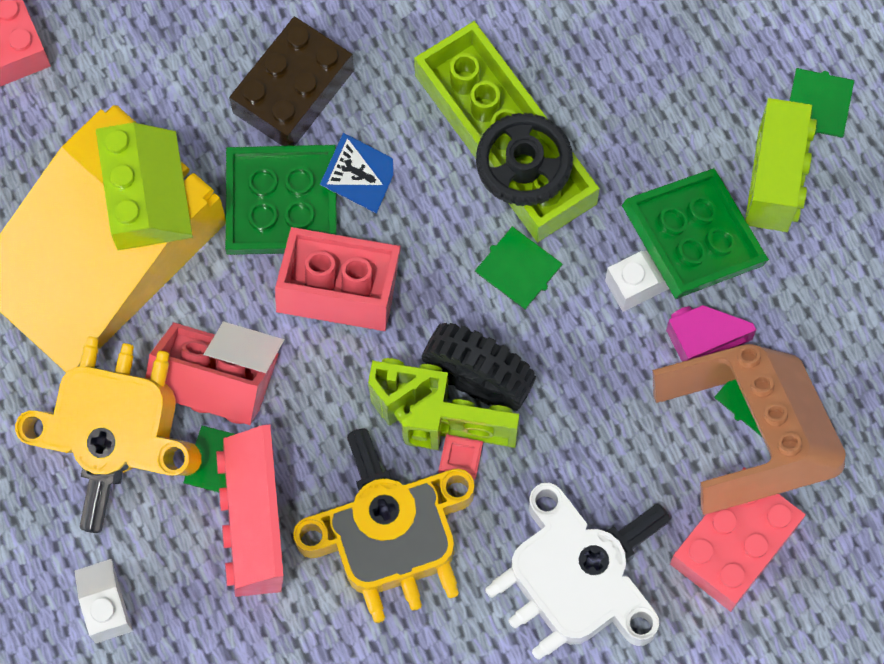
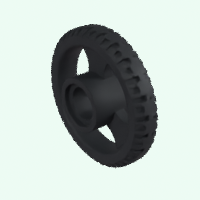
[476,113,573,206]

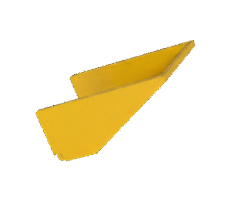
[0,105,226,373]

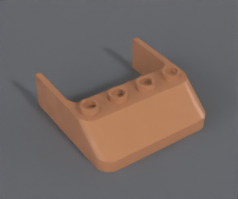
[652,344,846,515]

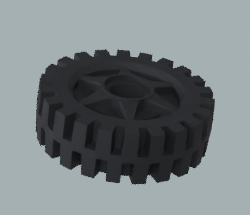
[421,323,536,411]

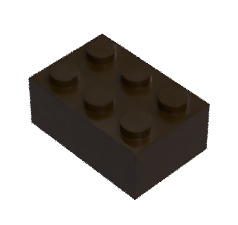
[229,16,354,146]

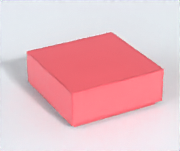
[439,434,483,480]

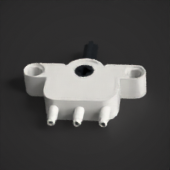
[485,483,670,660]

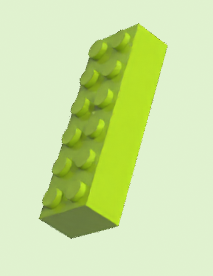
[414,21,600,243]

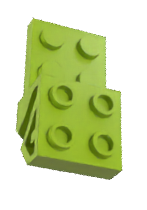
[368,358,519,450]

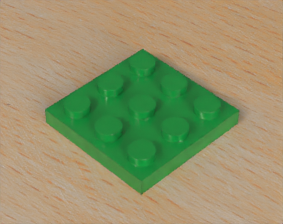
[225,145,337,255]
[621,168,769,299]

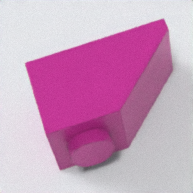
[666,305,756,362]

